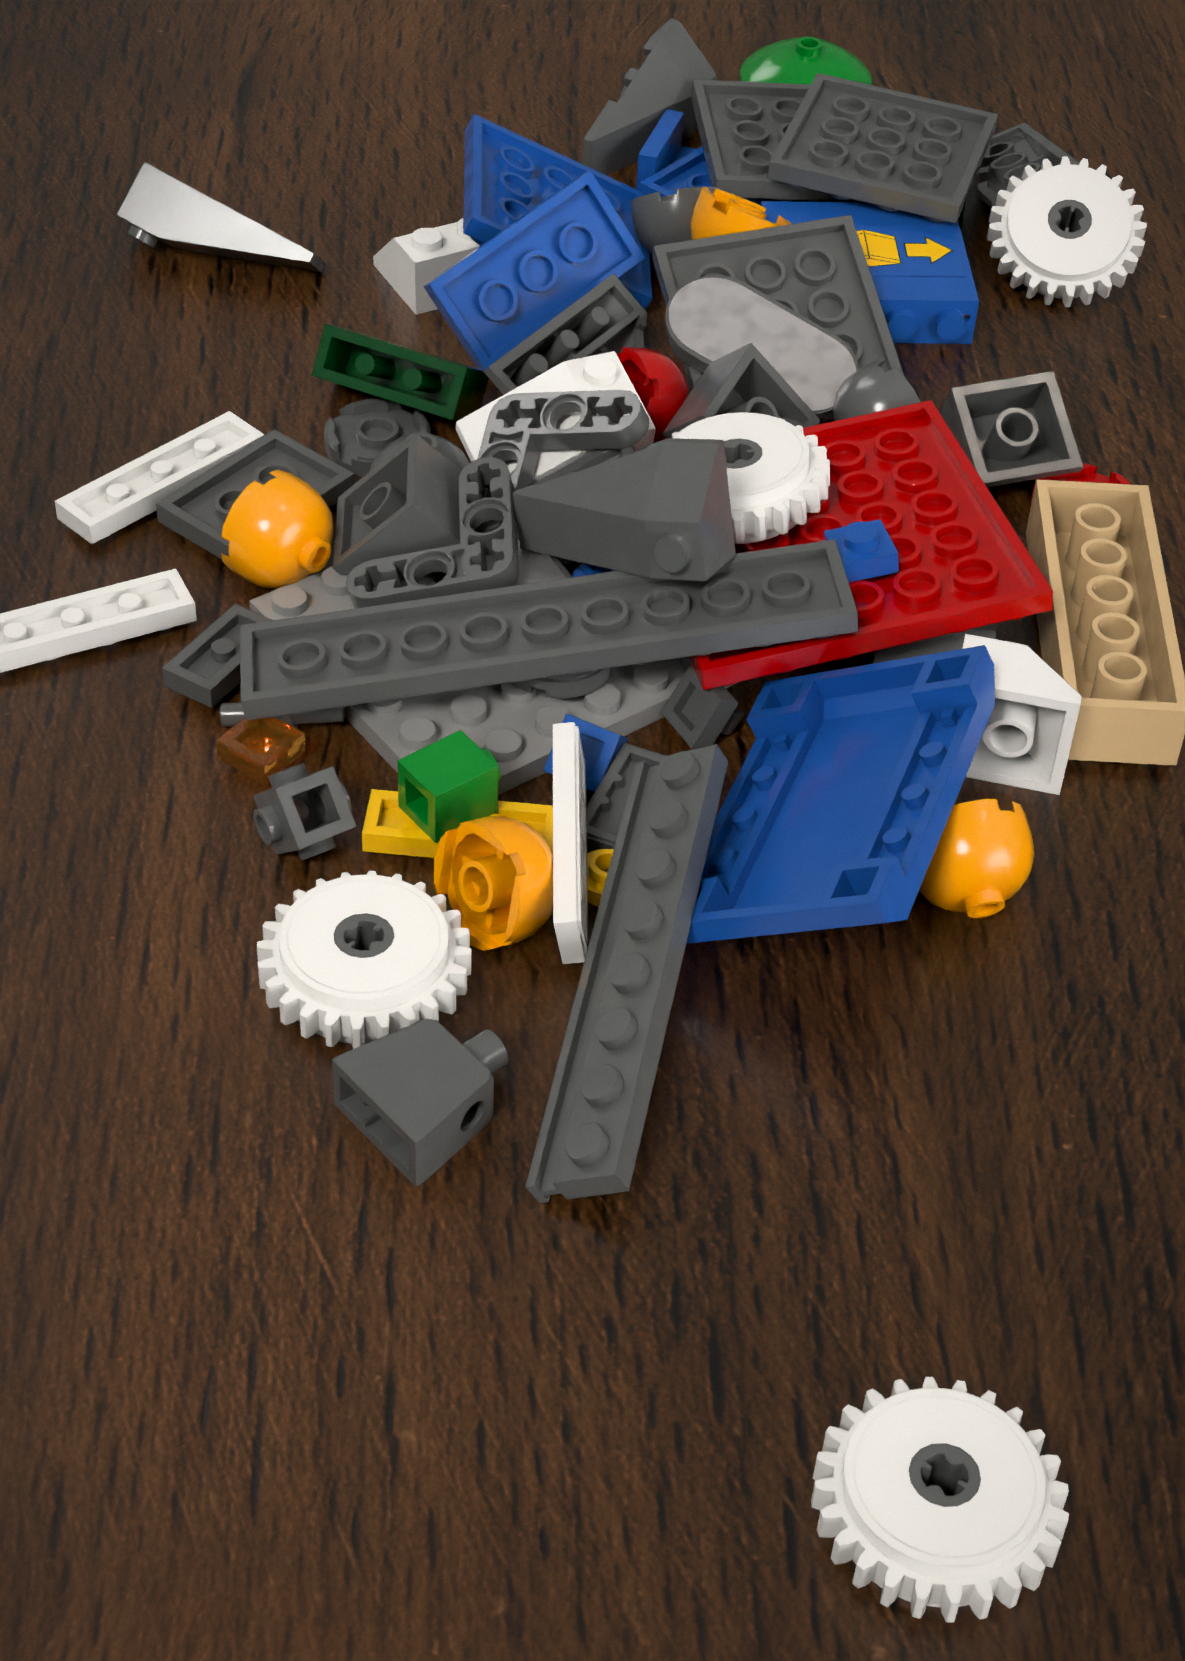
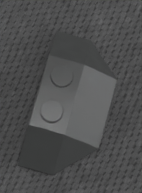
[484,273,647,395]

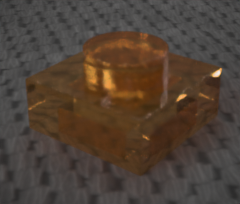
[216,717,305,784]

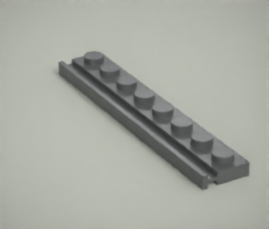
[525,744,728,1203]

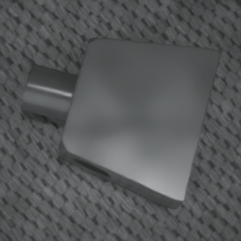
[332,1019,509,1187]

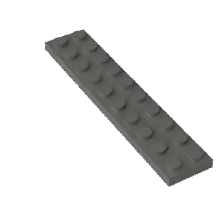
[240,539,858,720]

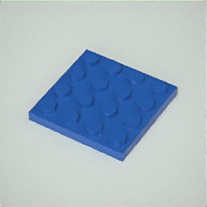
[463,114,653,310]

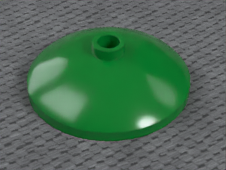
[739,37,872,85]

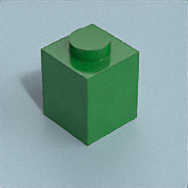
[397,730,501,843]

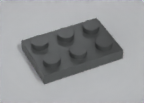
[156,429,355,559]

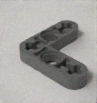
[475,390,649,533]
[346,457,519,608]

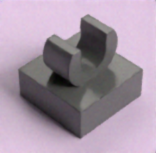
[661,664,745,749]

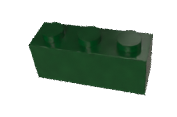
[311,324,489,421]

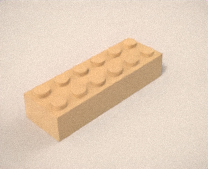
[1026,479,1185,766]

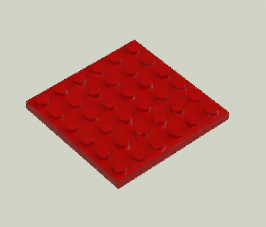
[688,400,1053,690]

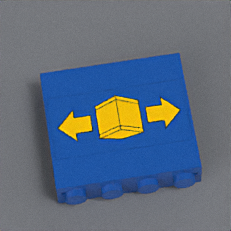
[761,201,979,344]

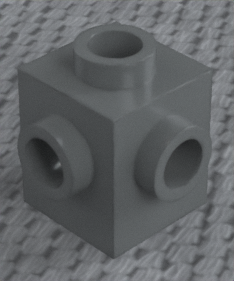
[253,763,357,860]

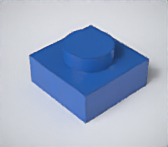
[823,519,899,582]
[543,713,628,792]

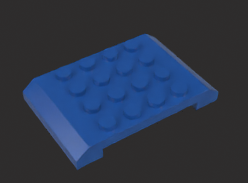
[686,645,995,944]

